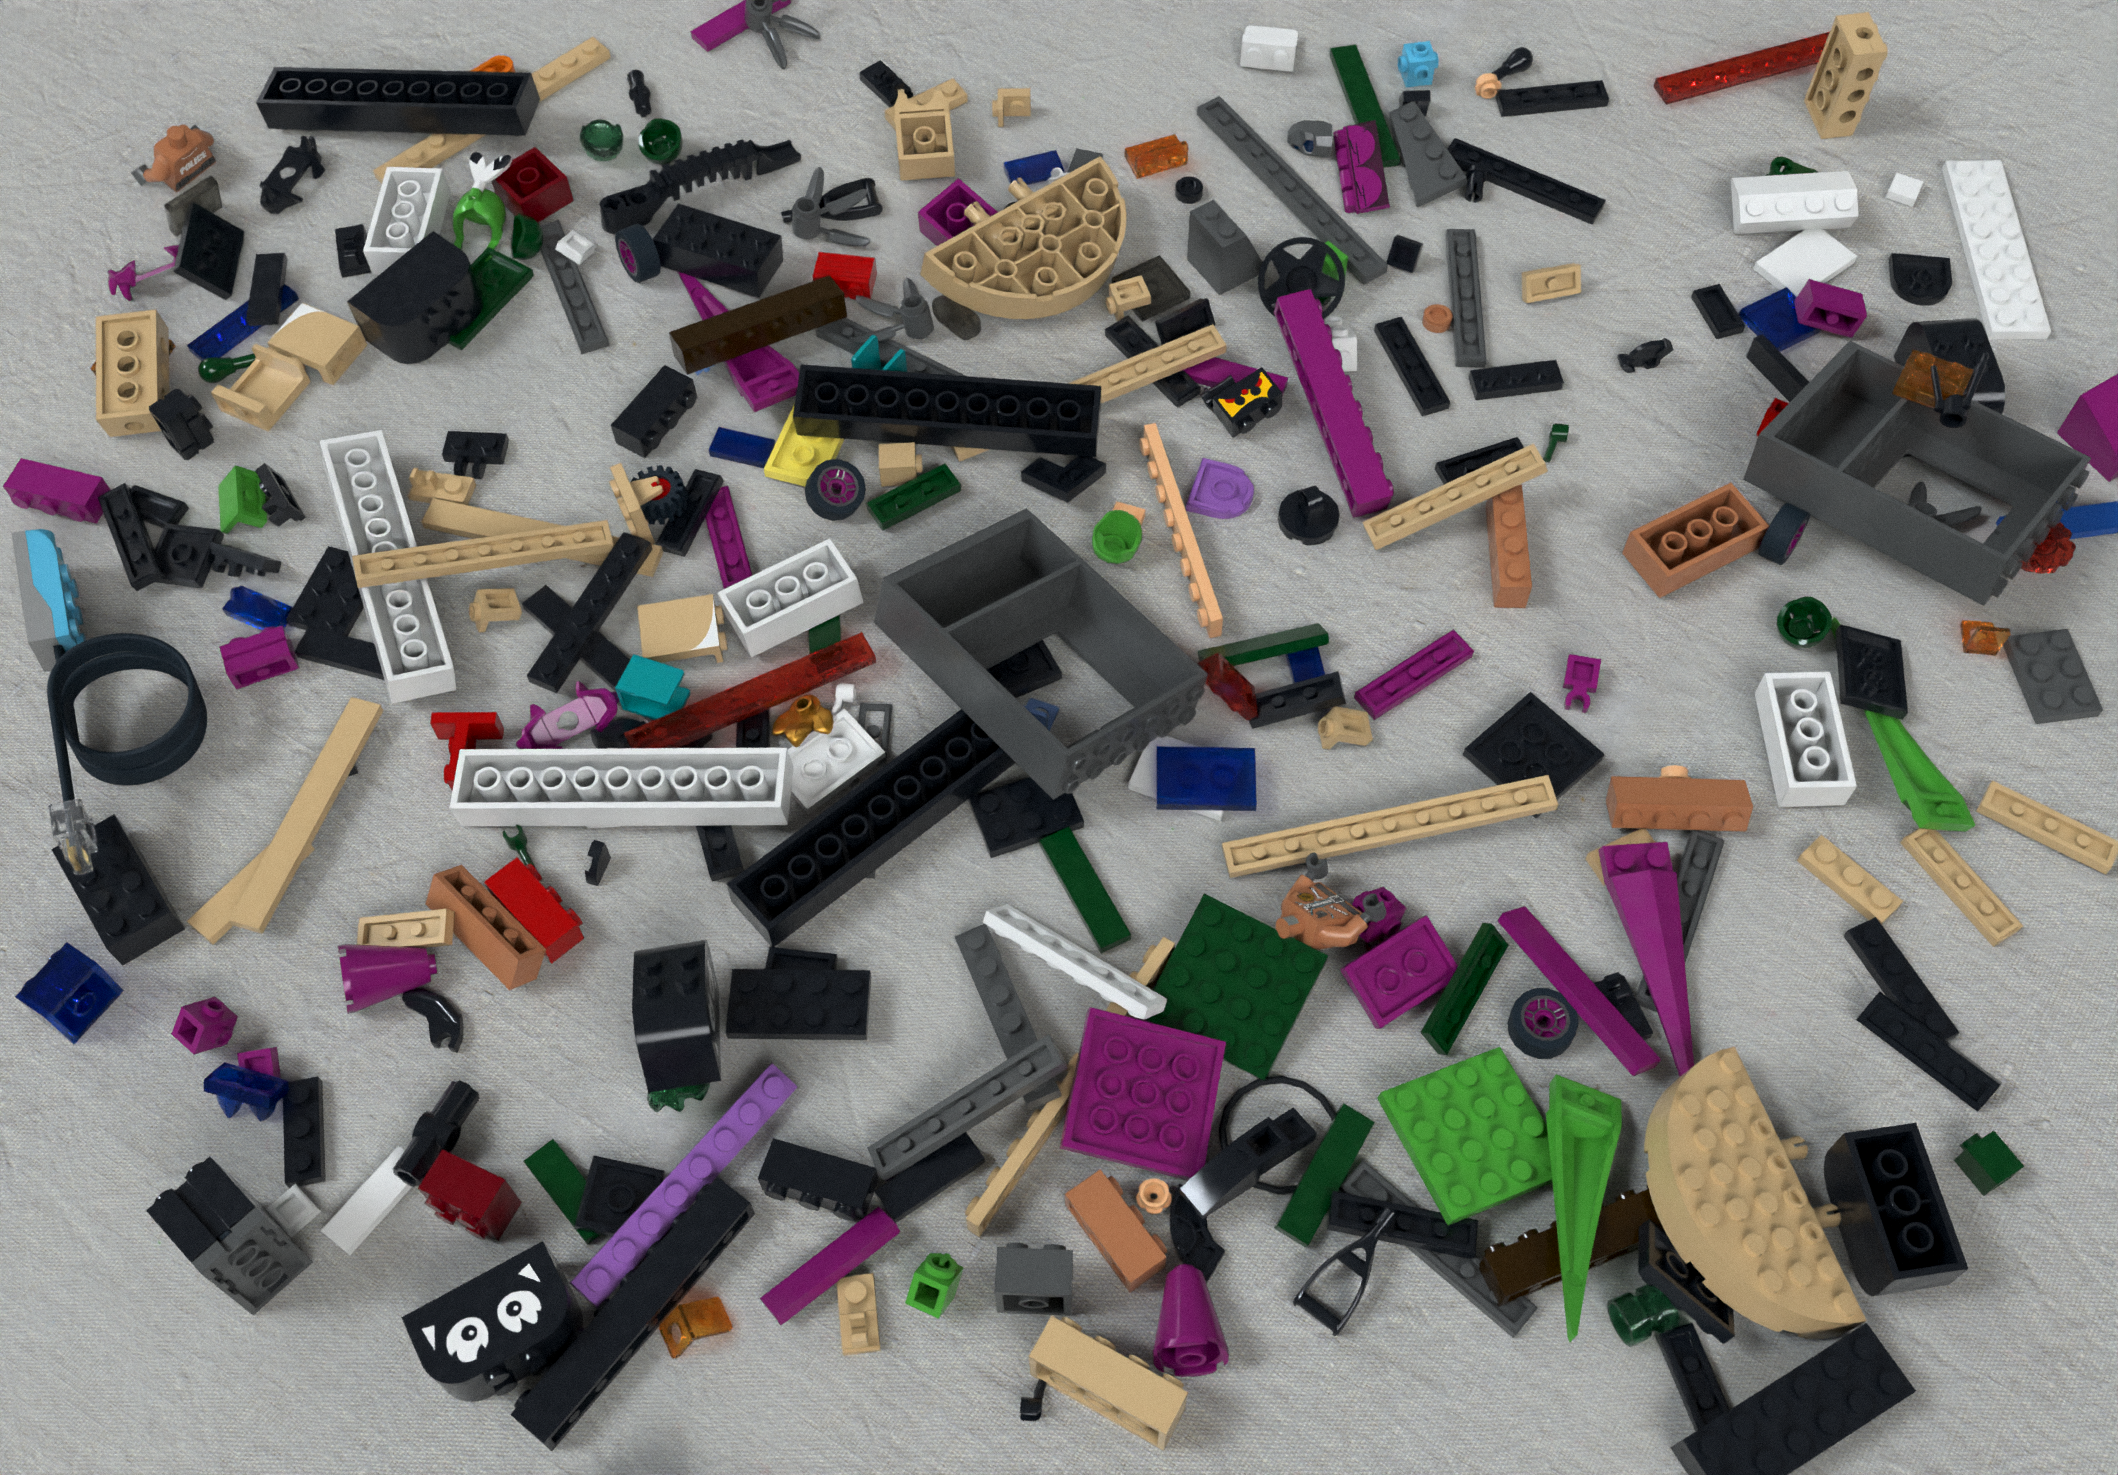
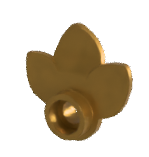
[772,695,834,747]

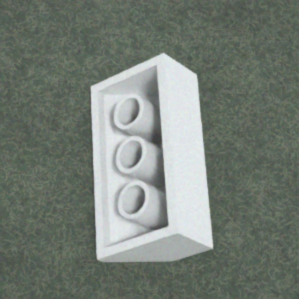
[1731,171,1859,234]

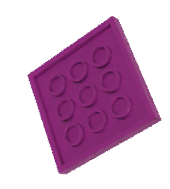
[1059,1007,1226,1180]

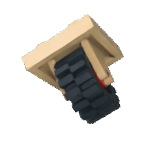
[609,463,688,544]

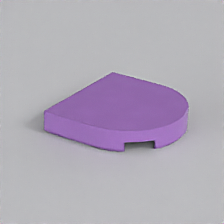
[1186,458,1254,519]

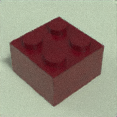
[491,147,574,222]
[418,1149,522,1241]

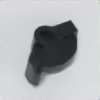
[1617,338,1674,373]
[590,719,651,749]

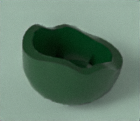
[638,118,683,165]
[511,213,543,260]
[1776,596,1832,648]

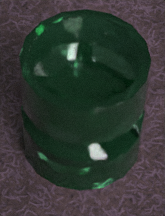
[1607,1284,1680,1347]

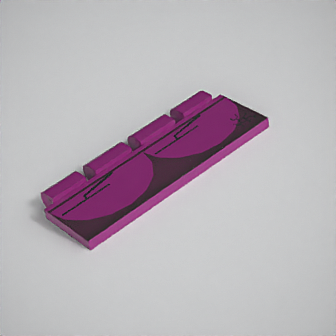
[1333,120,1390,214]

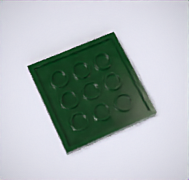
[1145,894,1329,1081]

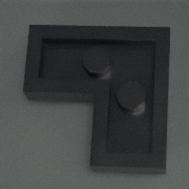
[1021,456,1106,503]

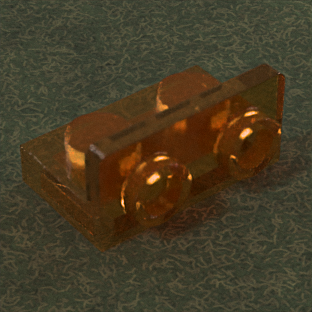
[1124,134,1188,179]

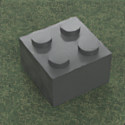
[994,1242,1073,1316]

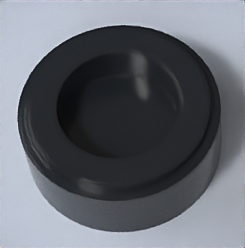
[1175,176,1203,204]

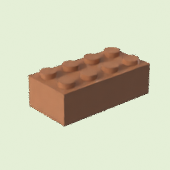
[1622,482,1769,598]

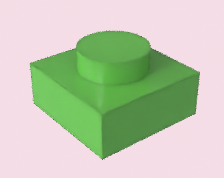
[1322,241,1348,281]

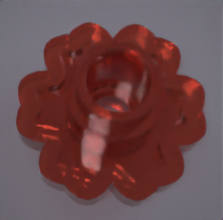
[2020,521,2076,574]

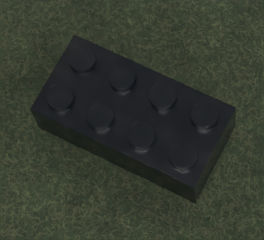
[653,203,783,297]
[51,814,185,966]

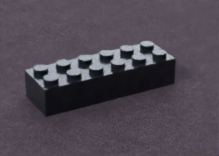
[1670,1323,1916,1475]

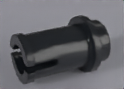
[1465,165,1488,203]
[1200,375,1236,410]

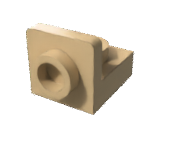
[992,88,1031,127]
[1105,275,1151,322]
[469,588,522,632]
[1318,706,1373,750]

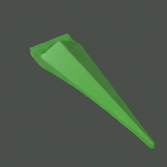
[1831,617,1975,832]
[1546,1074,1622,1342]

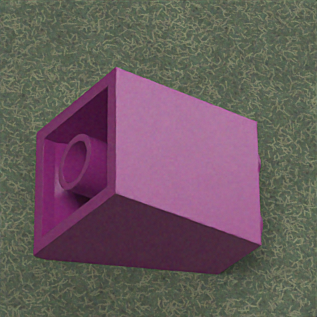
[2057,374,2118,482]

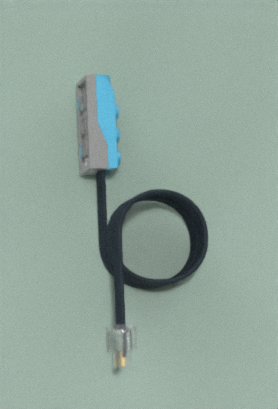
[12,529,207,876]

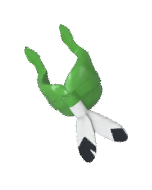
[453,152,512,261]

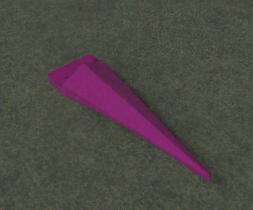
[677,272,799,413]
[1598,842,1694,1077]

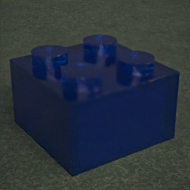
[15,942,124,1044]

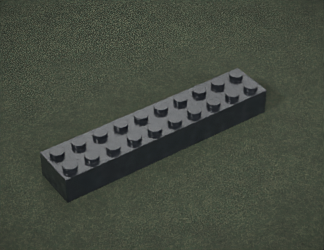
[256,67,540,136]
[793,364,1102,457]
[726,709,1016,948]

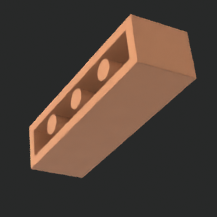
[1485,485,1532,608]
[1606,776,1753,832]
[426,864,546,990]

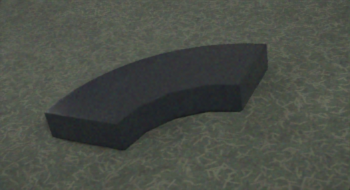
[1169,1183,1225,1284]

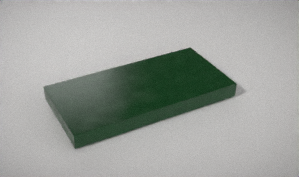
[448,247,534,350]

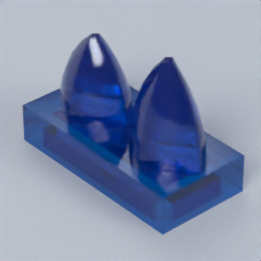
[222,585,292,630]
[203,1062,289,1122]

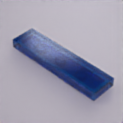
[187,283,299,361]

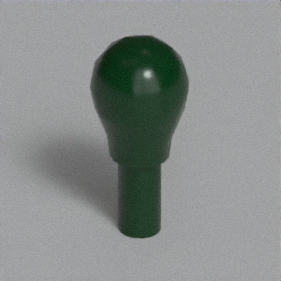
[198,353,256,383]

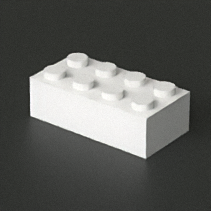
[363,167,451,275]
[717,538,864,658]
[1755,672,1857,807]

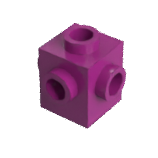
[1352,886,1406,943]
[171,997,238,1055]

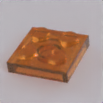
[1892,349,1974,408]

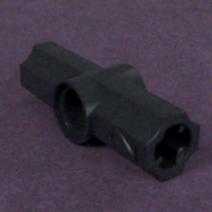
[393,1080,480,1187]

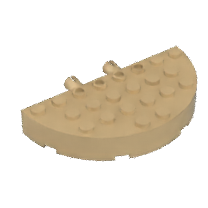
[920,156,1126,319]
[1644,1047,1867,1339]

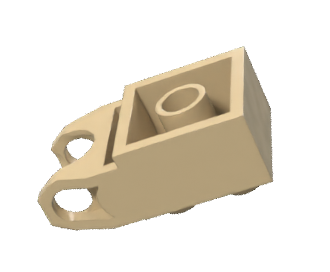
[894,86,955,181]

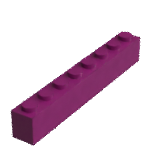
[1274,289,1394,518]

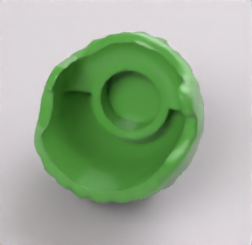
[1092,510,1142,564]

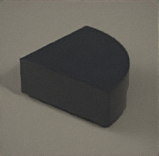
[585,840,611,886]

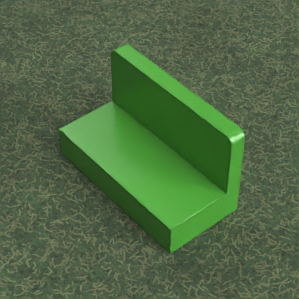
[218,465,267,534]

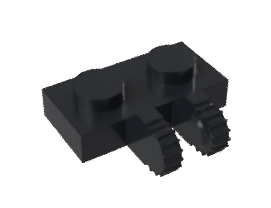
[442,431,509,479]

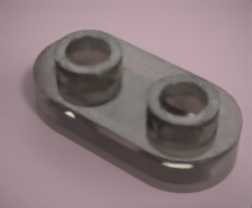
[932,295,981,341]

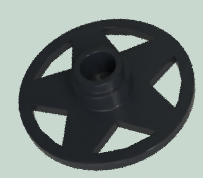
[1258,237,1345,319]

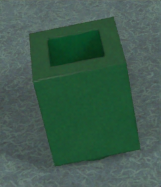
[1954,1130,2025,1196]

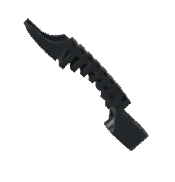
[599,139,801,234]

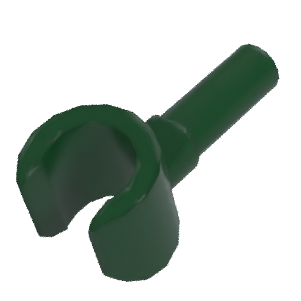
[1543,423,1569,462]
[503,824,535,867]

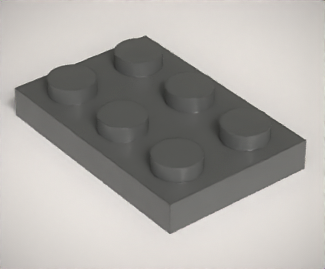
[2002,629,2103,724]

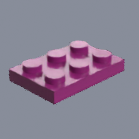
[1340,915,1458,1029]

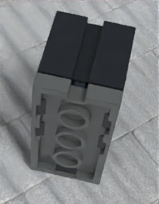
[146,1156,313,1315]

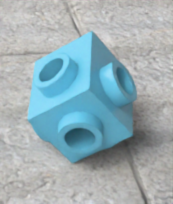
[1398,41,1439,88]

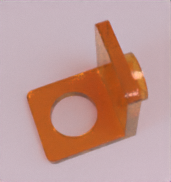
[1960,620,2011,656]
[659,1297,733,1359]

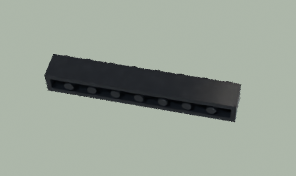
[510,1177,755,1451]

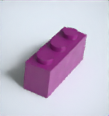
[3,458,110,524]

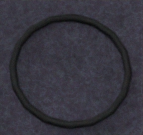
[1218,1076,1336,1194]

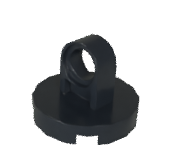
[1278,485,1340,546]

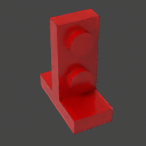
[430,712,504,790]

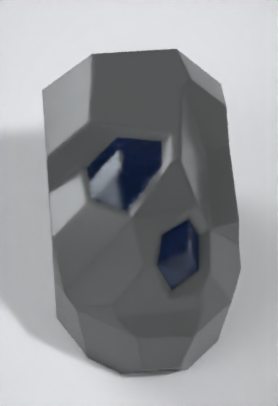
[1287,120,1332,157]

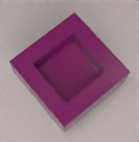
[237,1047,281,1089]

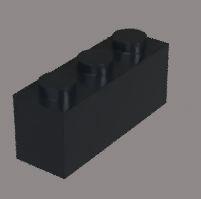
[611,365,698,458]
[758,1138,879,1221]

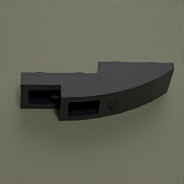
[1179,1107,1317,1219]

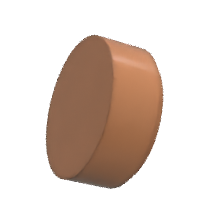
[1422,304,1453,333]

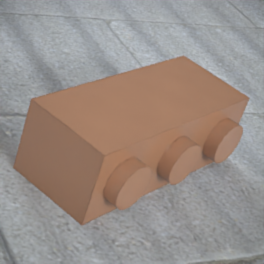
[1065,1169,1167,1293]

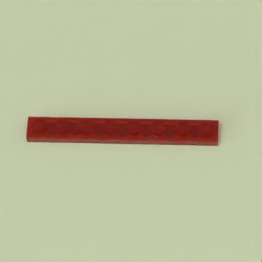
[1653,32,1830,105]
[624,632,876,748]

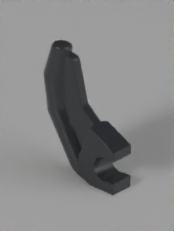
[402,989,464,1053]

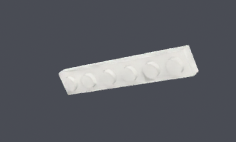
[983,904,1167,1020]

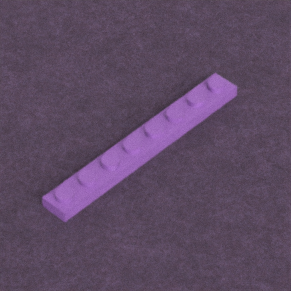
[570,1063,797,1308]

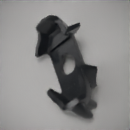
[259,136,325,214]

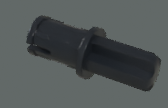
[627,70,652,118]

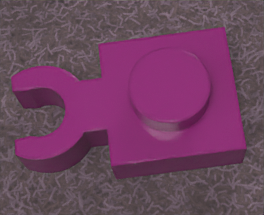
[1563,654,1601,713]

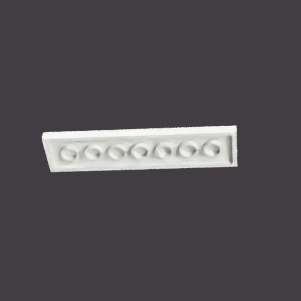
[1942,160,2051,340]

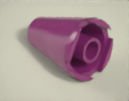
[338,944,437,1014]
[1152,1264,1229,1377]

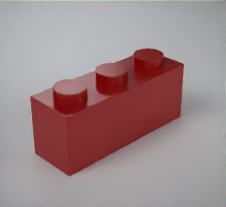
[484,857,584,964]

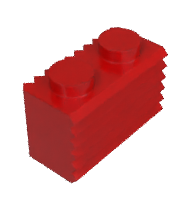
[812,252,877,300]

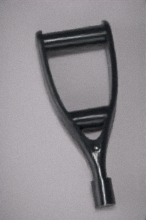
[781,178,883,223]
[1293,1207,1397,1336]

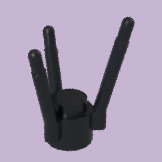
[1930,353,1989,428]

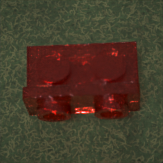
[1197,652,1258,721]

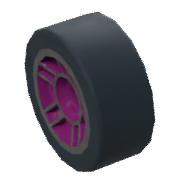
[615,224,661,283]
[805,459,866,521]
[1758,503,1810,565]
[1507,988,1579,1059]

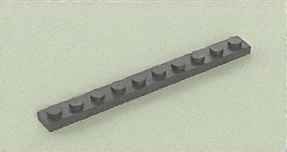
[1197,96,1388,285]

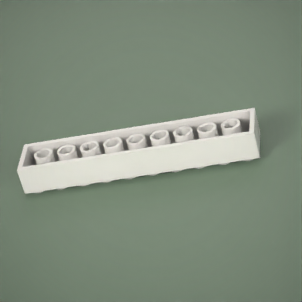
[320,430,456,704]
[449,748,794,826]

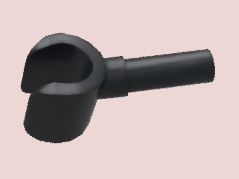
[1020,1379,1047,1421]

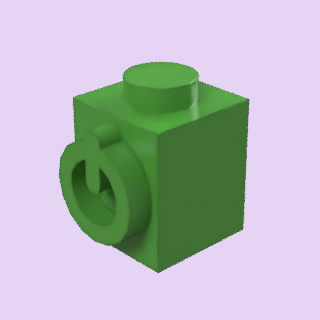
[905,1252,964,1319]

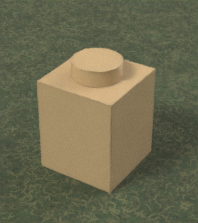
[879,442,923,487]

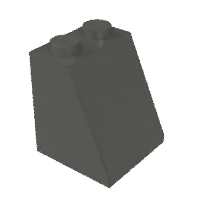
[1187,200,1263,295]

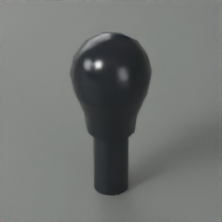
[1492,47,1533,80]

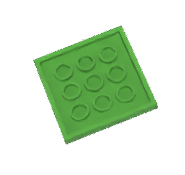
[1377,1047,1552,1226]

